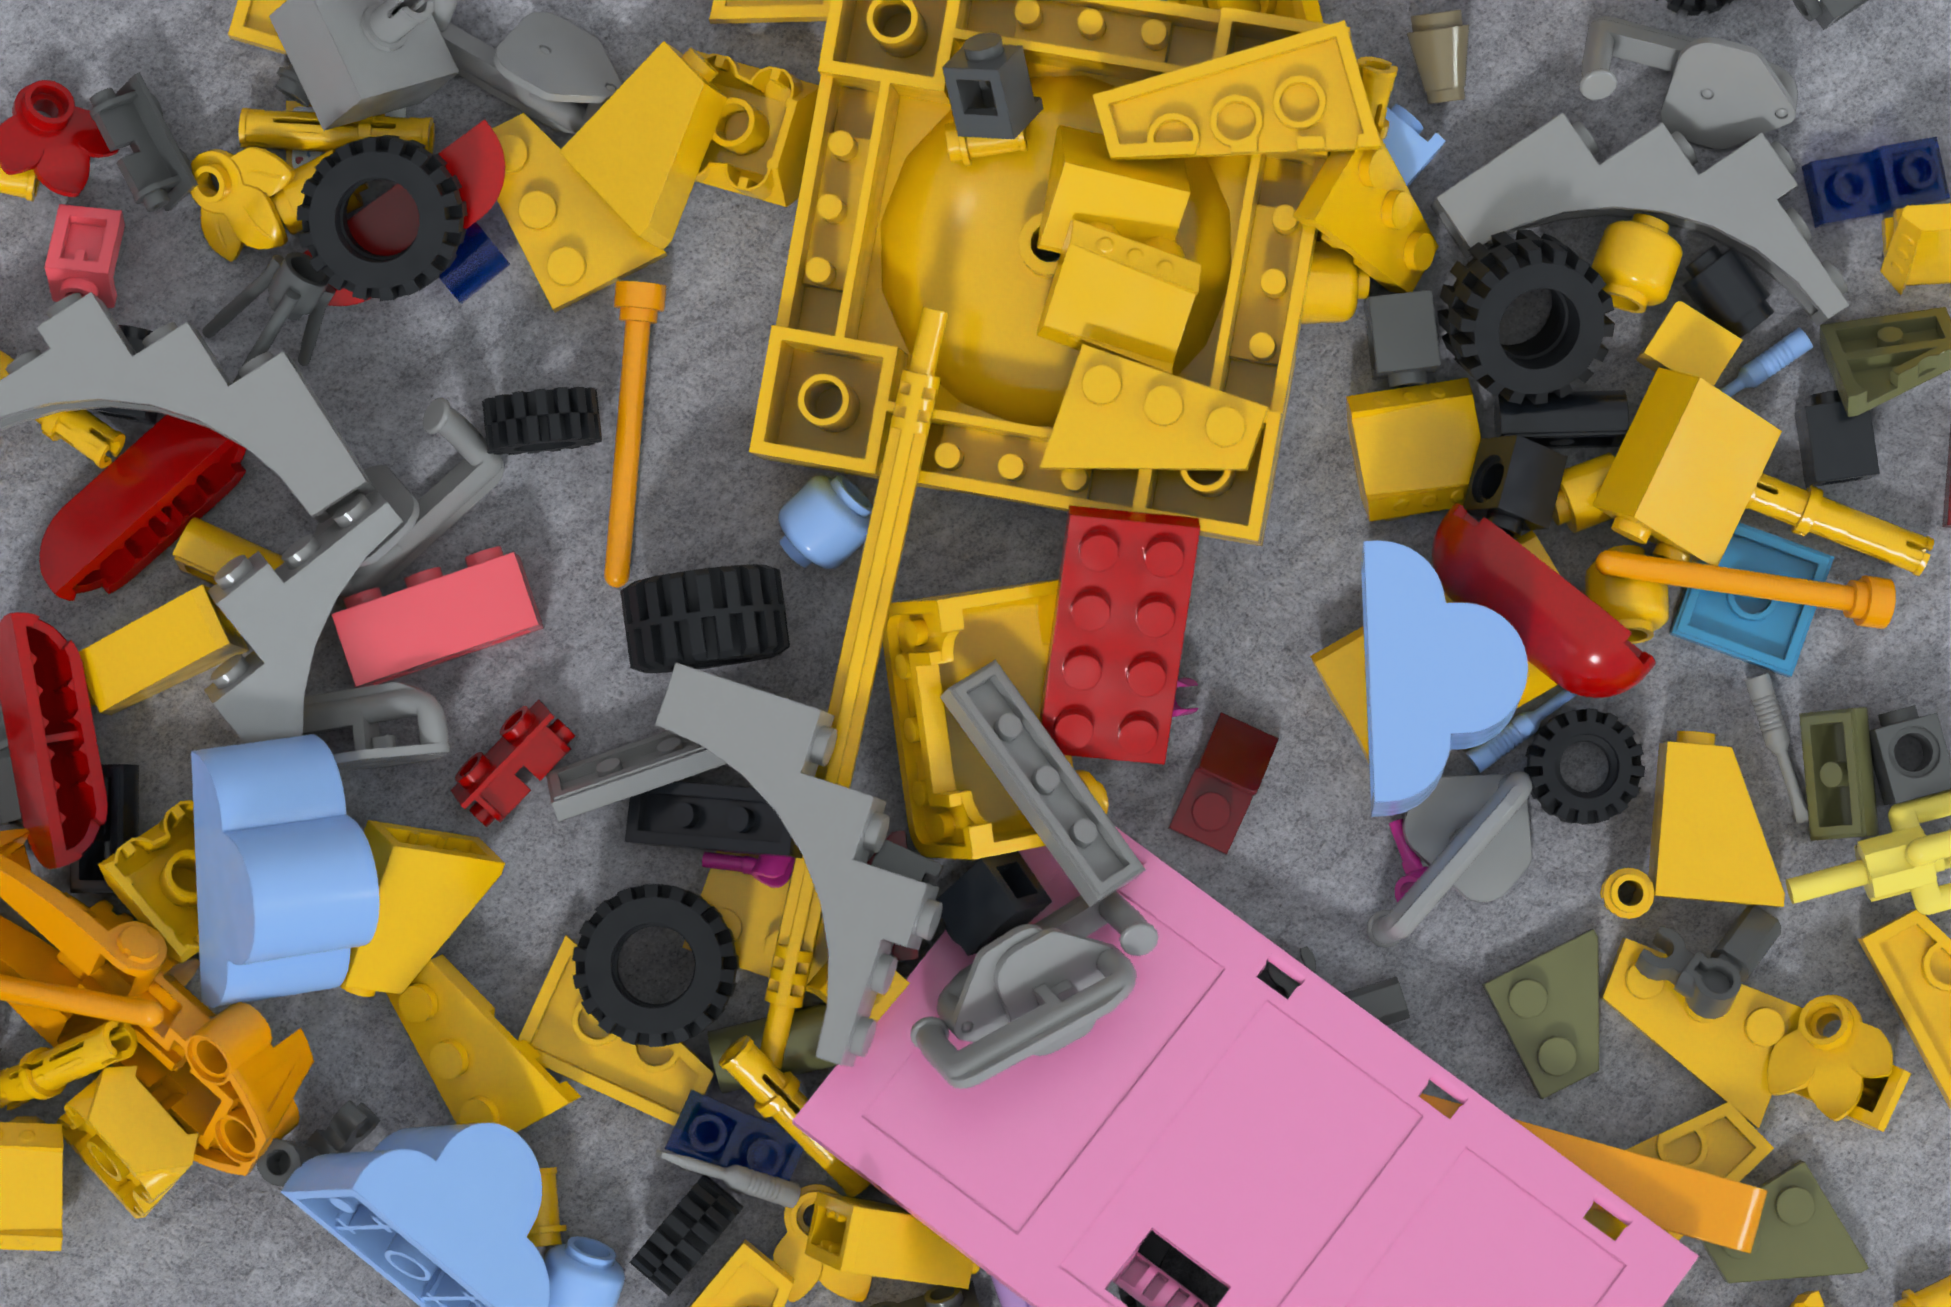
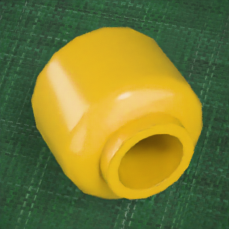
[1591,213,1683,313]
[1301,240,1370,324]
[1585,545,1669,644]

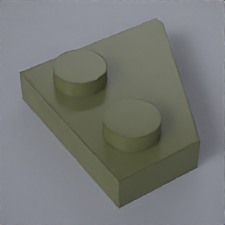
[1820,307,1951,417]
[1482,929,1599,1099]
[1700,1160,1869,1283]

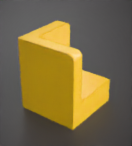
[1636,301,1743,386]

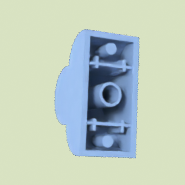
[1361,541,1528,817]
[191,734,379,1008]
[281,1123,550,1307]

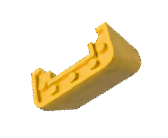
[882,579,1109,860]

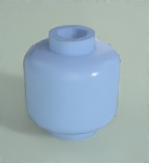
[778,474,872,569]
[543,1236,625,1307]

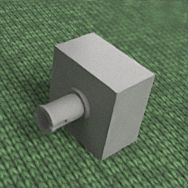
[269,0,459,131]

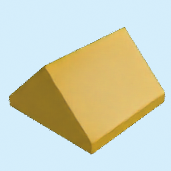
[1037,124,1191,254]

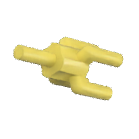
[1786,789,1951,915]

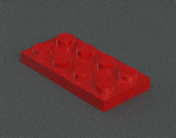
[1039,505,1200,765]

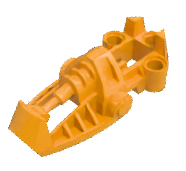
[0,828,314,1176]

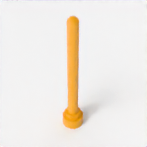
[604,281,667,588]
[1595,550,1896,629]
[0,974,164,1027]

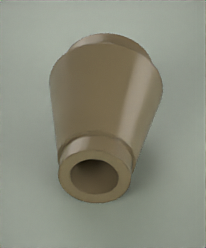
[1406,10,1469,104]

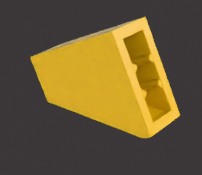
[559,41,727,250]
[79,585,249,715]
[1648,731,1785,907]
[340,820,505,997]
[805,1191,980,1289]

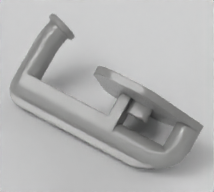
[428,0,622,134]
[1579,16,1798,149]
[314,397,504,598]
[303,682,450,770]
[1366,771,1533,948]
[937,891,1158,1042]
[910,928,1137,1089]

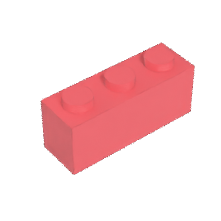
[331,546,544,688]

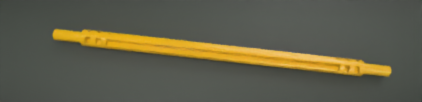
[760,307,948,1069]

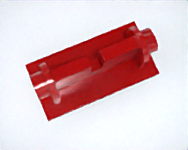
[450,699,576,827]

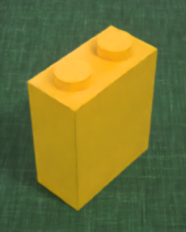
[1592,367,1782,566]

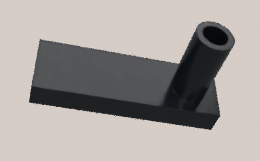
[624,782,803,858]

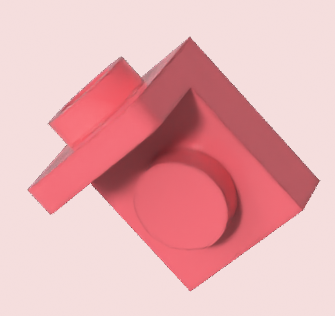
[45,204,125,308]

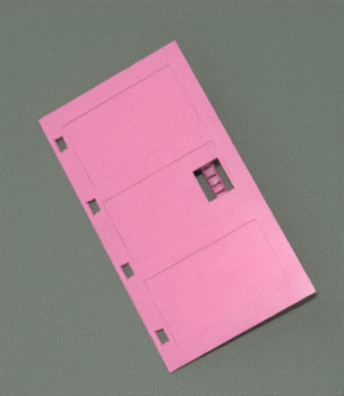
[792,826,1699,1307]

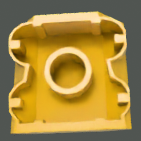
[695,51,819,207]
[1880,203,1951,295]
[1037,219,1202,374]
[1346,378,1481,522]
[98,800,199,963]
[56,1065,199,1219]
[0,1116,64,1251]

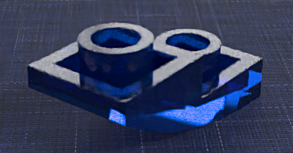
[1801,137,1950,228]
[665,1089,804,1181]

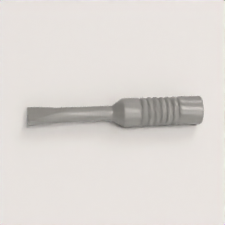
[1744,673,1809,824]
[655,1150,801,1208]

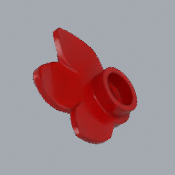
[0,80,119,197]

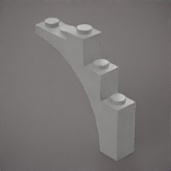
[1431,113,1849,327]
[0,292,375,523]
[204,490,403,743]
[655,663,943,1067]

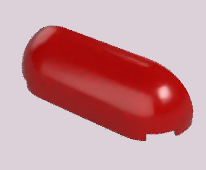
[303,119,505,306]
[39,415,246,601]
[1432,504,1656,698]
[0,612,108,869]

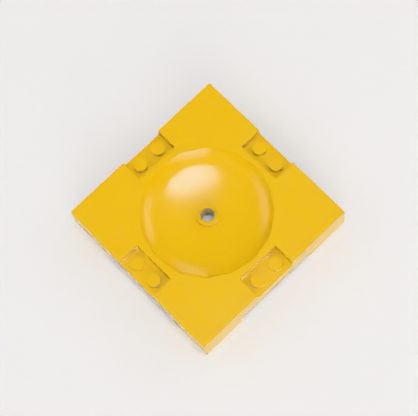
[749,0,1352,547]

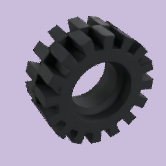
[482,387,602,455]
[1524,708,1645,825]
[629,1175,744,1296]

